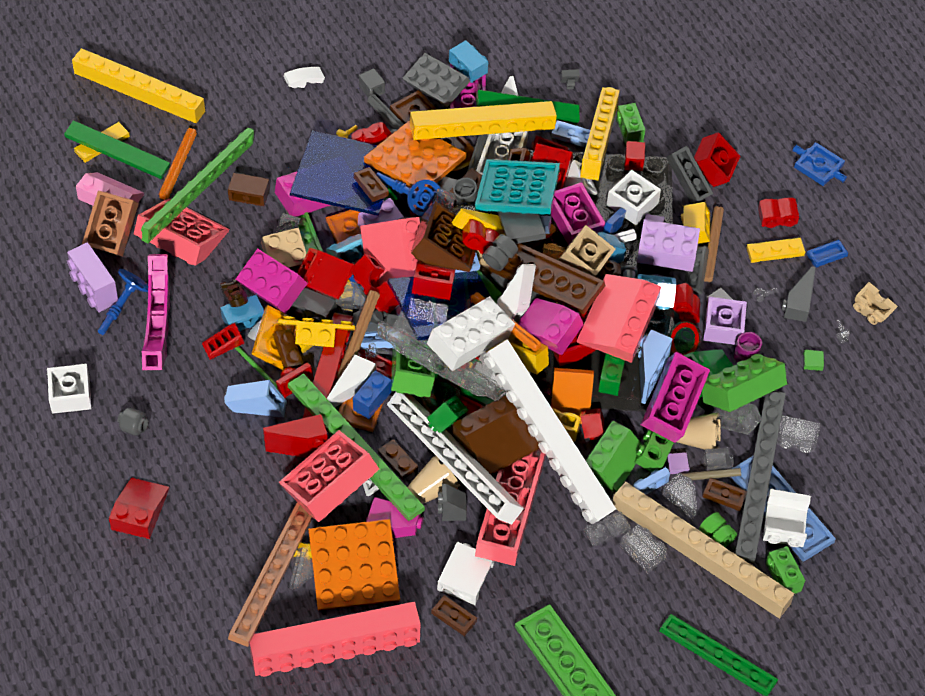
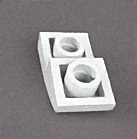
[284,67,325,88]

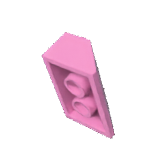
[76,172,144,206]

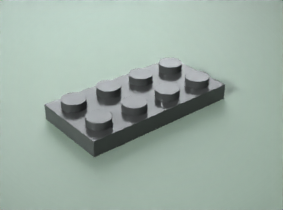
[402,53,470,107]

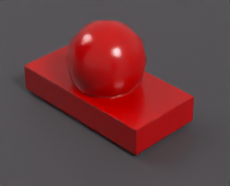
[276,363,314,398]

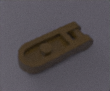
[220,279,248,307]

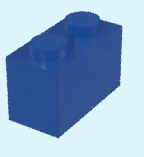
[353,370,391,419]

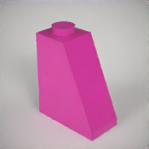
[366,497,424,538]

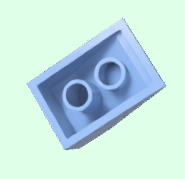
[638,330,672,404]

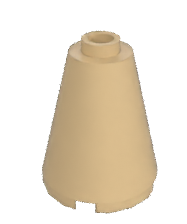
[677,413,721,452]
[407,455,460,504]

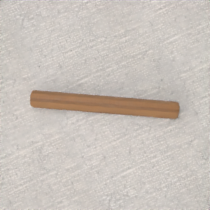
[704,206,724,282]
[337,290,380,379]

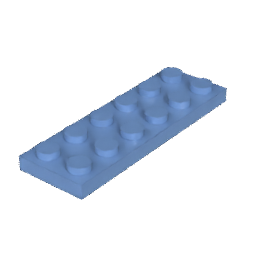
[731,456,836,562]

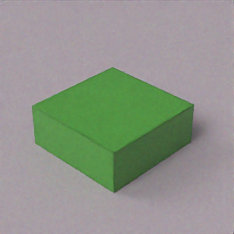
[803,350,824,371]

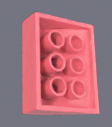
[134,198,229,266]
[360,217,420,296]
[577,274,662,363]
[279,430,379,522]

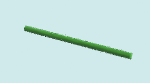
[225,338,278,390]

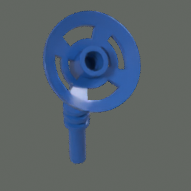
[376,172,443,217]
[98,269,148,335]

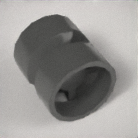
[453,178,478,211]
[482,234,518,271]

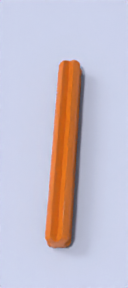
[159,128,197,200]
[471,292,542,352]

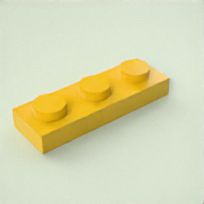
[746,238,805,263]

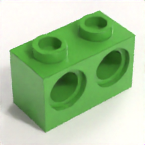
[616,103,645,144]
[635,429,674,473]
[766,546,805,594]

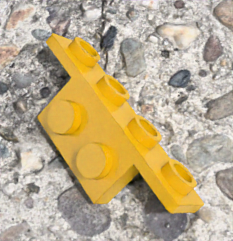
[278,316,356,348]

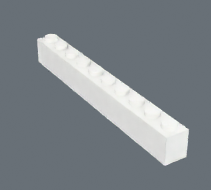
[483,339,616,525]
[387,392,524,525]

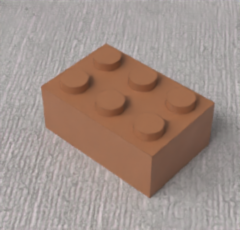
[82,190,139,256]

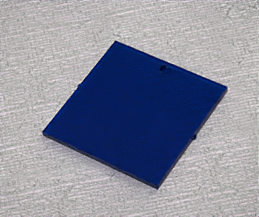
[290,130,390,216]
[388,271,494,341]

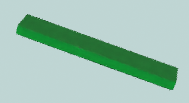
[476,90,580,123]
[64,120,170,179]
[659,614,778,696]

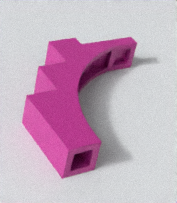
[142,254,170,370]

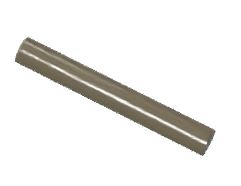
[681,468,741,481]

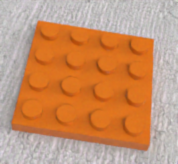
[364,121,466,192]
[308,519,400,611]

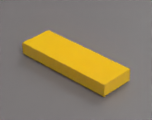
[74,122,130,163]

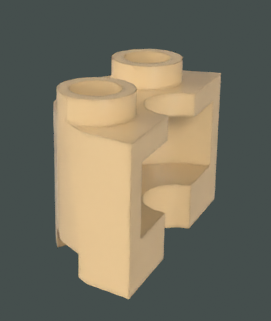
[853,282,898,325]

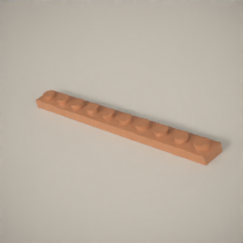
[228,502,313,647]

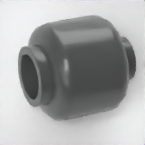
[118,407,149,436]

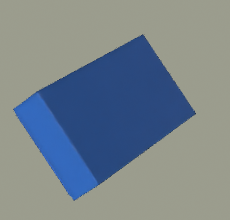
[603,208,627,235]
[806,240,848,267]

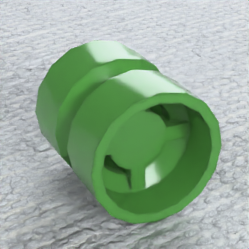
[699,512,737,547]

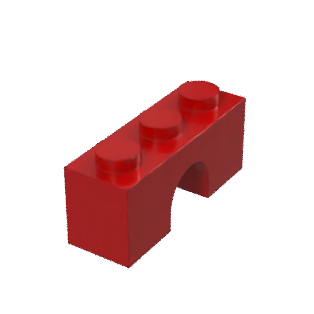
[353,254,406,313]

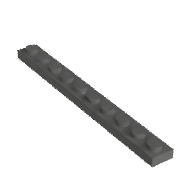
[735,391,786,563]

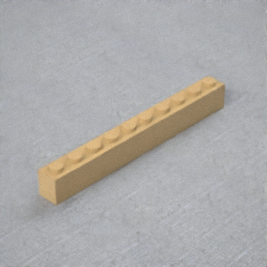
[613,481,794,619]

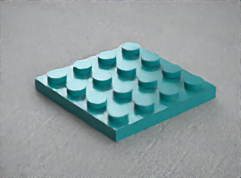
[475,159,560,215]

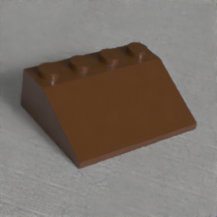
[411,201,476,272]
[453,395,540,475]

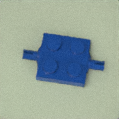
[793,142,847,186]

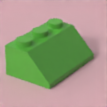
[586,421,641,493]

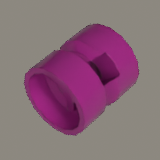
[734,332,762,363]

